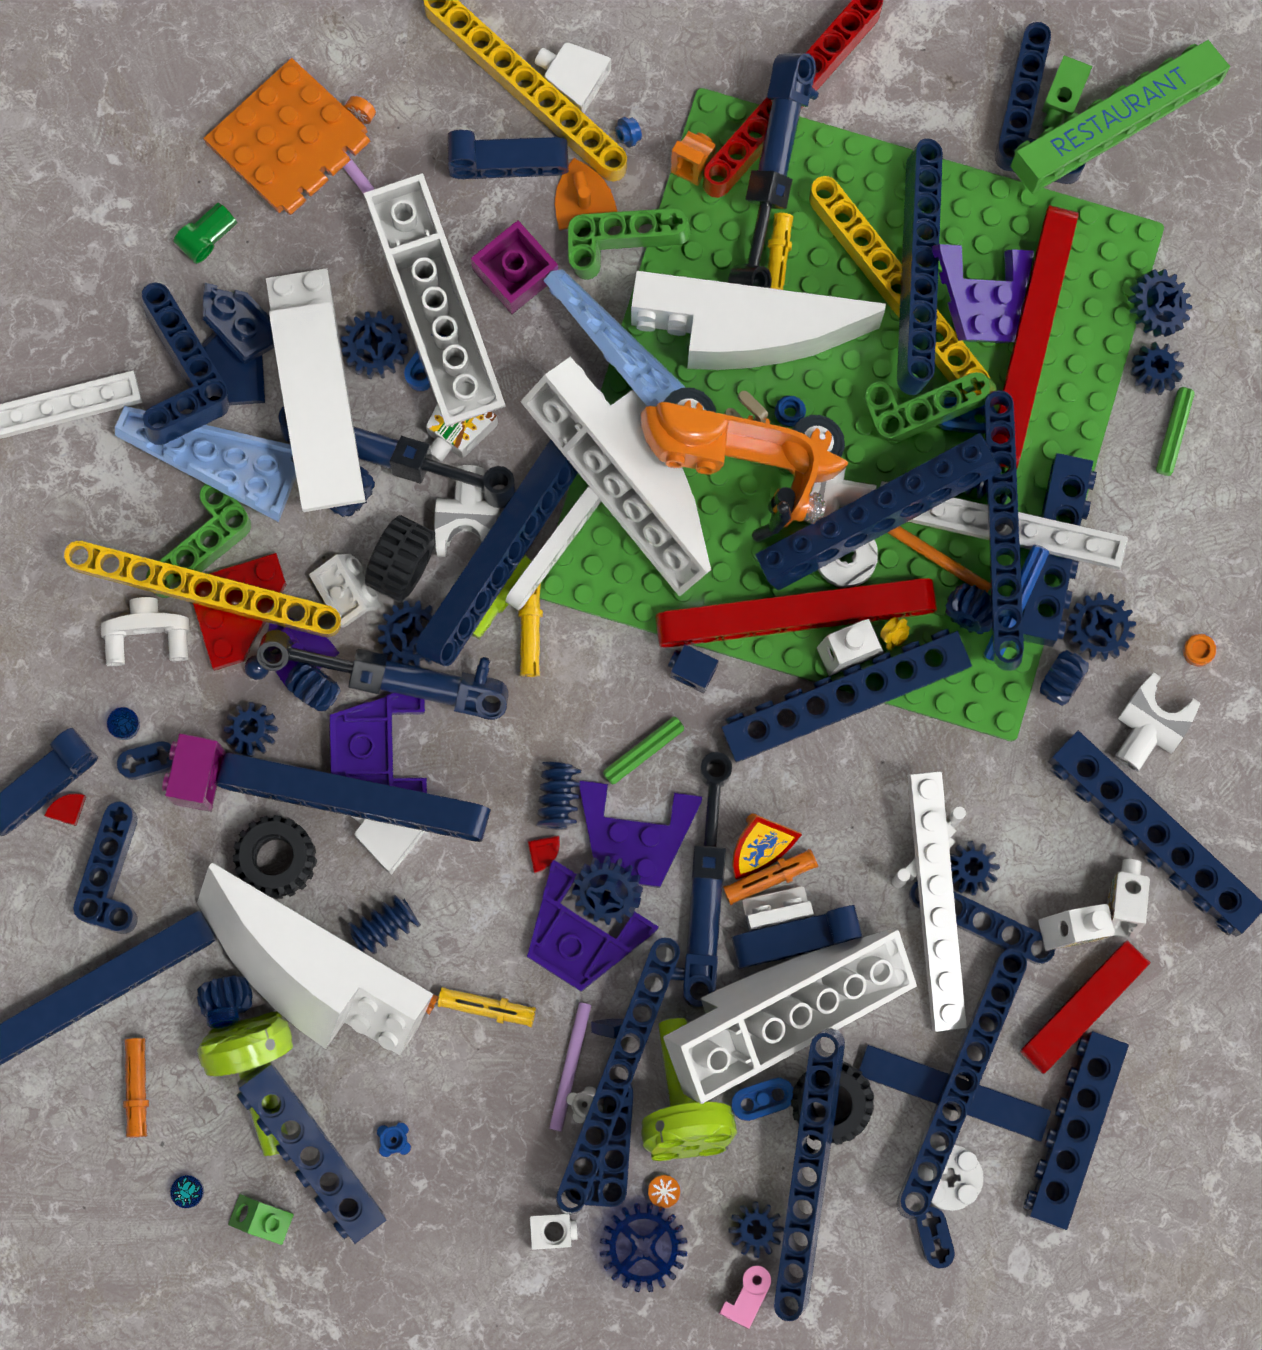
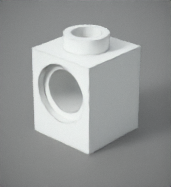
[530,1214,578,1250]

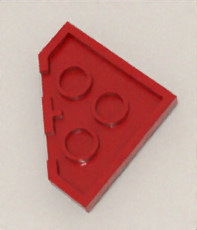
[193,553,287,671]

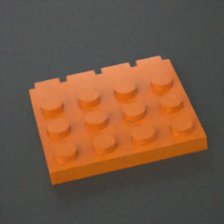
[203,58,371,215]

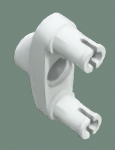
[101,597,190,666]

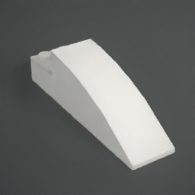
[364,173,506,427]
[266,268,366,512]
[631,271,886,370]
[520,356,711,597]
[197,863,433,1055]
[663,928,917,1104]

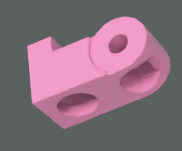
[719,1266,771,1329]

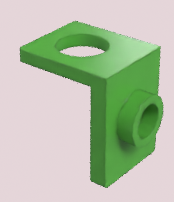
[228,1194,294,1245]

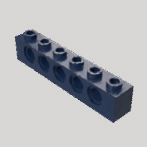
[1022,453,1097,647]
[1023,1031,1129,1230]
[237,1062,387,1244]

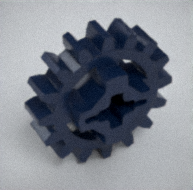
[1128,269,1192,337]
[341,311,409,379]
[1066,592,1136,662]
[378,600,433,667]
[572,856,643,925]

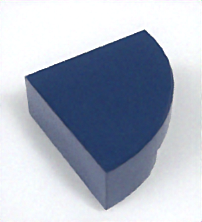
[591,1019,624,1039]

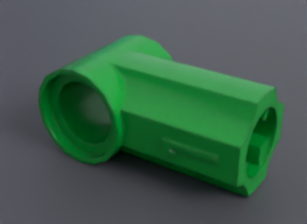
[173,202,237,264]

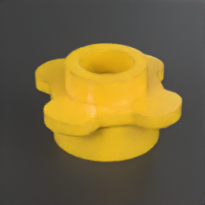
[880,617,910,650]

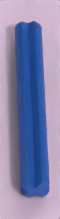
[984,545,1049,662]

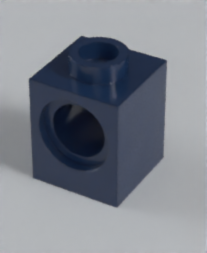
[668,644,719,694]

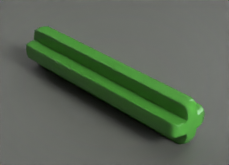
[1156,387,1195,476]
[603,717,684,785]

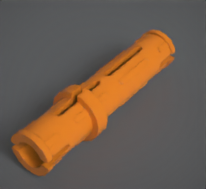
[723,849,818,905]
[123,1038,149,1138]

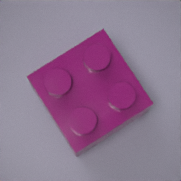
[471,220,558,314]
[162,733,225,812]

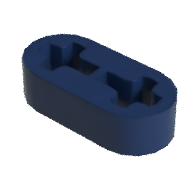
[117,741,173,780]
[915,1207,955,1269]

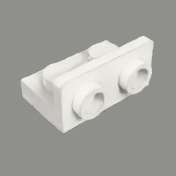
[309,554,381,628]
[742,886,814,931]

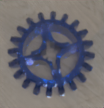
[600,1203,687,1292]

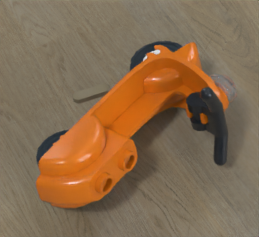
[640,388,848,542]

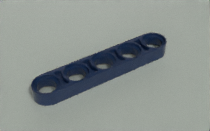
[909,881,1055,965]

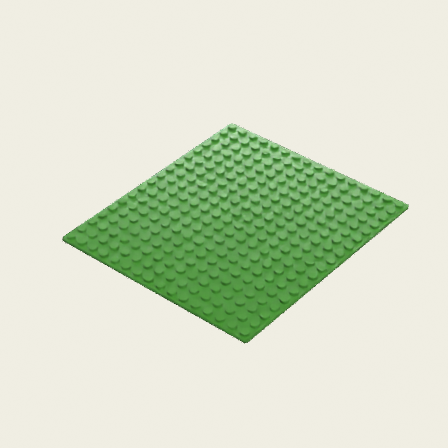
[540,88,1164,742]

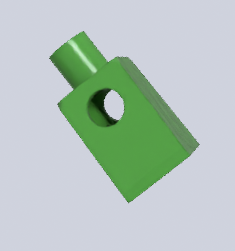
[1042,55,1093,129]

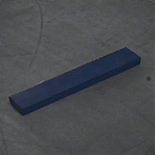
[859,1045,1051,1142]

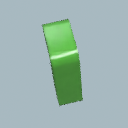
[568,208,691,280]
[865,372,997,442]
[146,484,251,598]

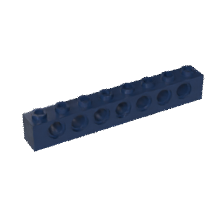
[755,433,1002,591]
[722,629,972,763]
[1048,730,1262,937]

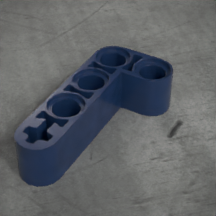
[447,129,569,179]
[0,728,98,836]
[73,802,138,934]
[731,905,863,969]
[565,1079,633,1207]

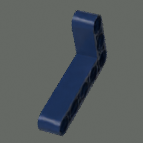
[995,22,1086,184]
[142,282,230,445]

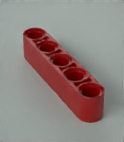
[1019,940,1151,1074]

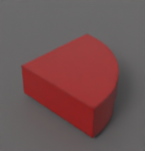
[44,794,86,826]
[528,836,560,874]

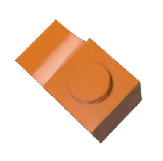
[671,131,716,186]

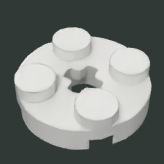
[818,540,878,589]
[918,1145,983,1211]

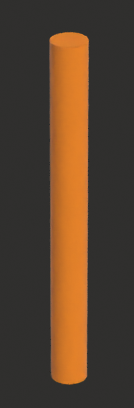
[887,526,991,593]

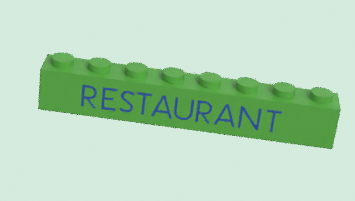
[1010,40,1231,194]

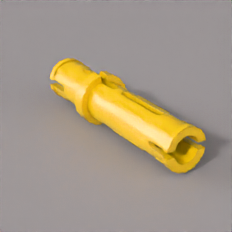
[767,212,794,290]
[518,583,543,677]
[437,987,536,1028]

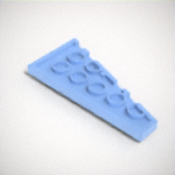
[543,269,686,407]
[115,406,296,522]

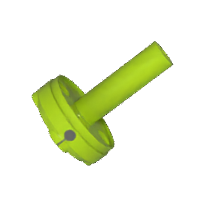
[197,1011,293,1156]
[641,1018,737,1161]

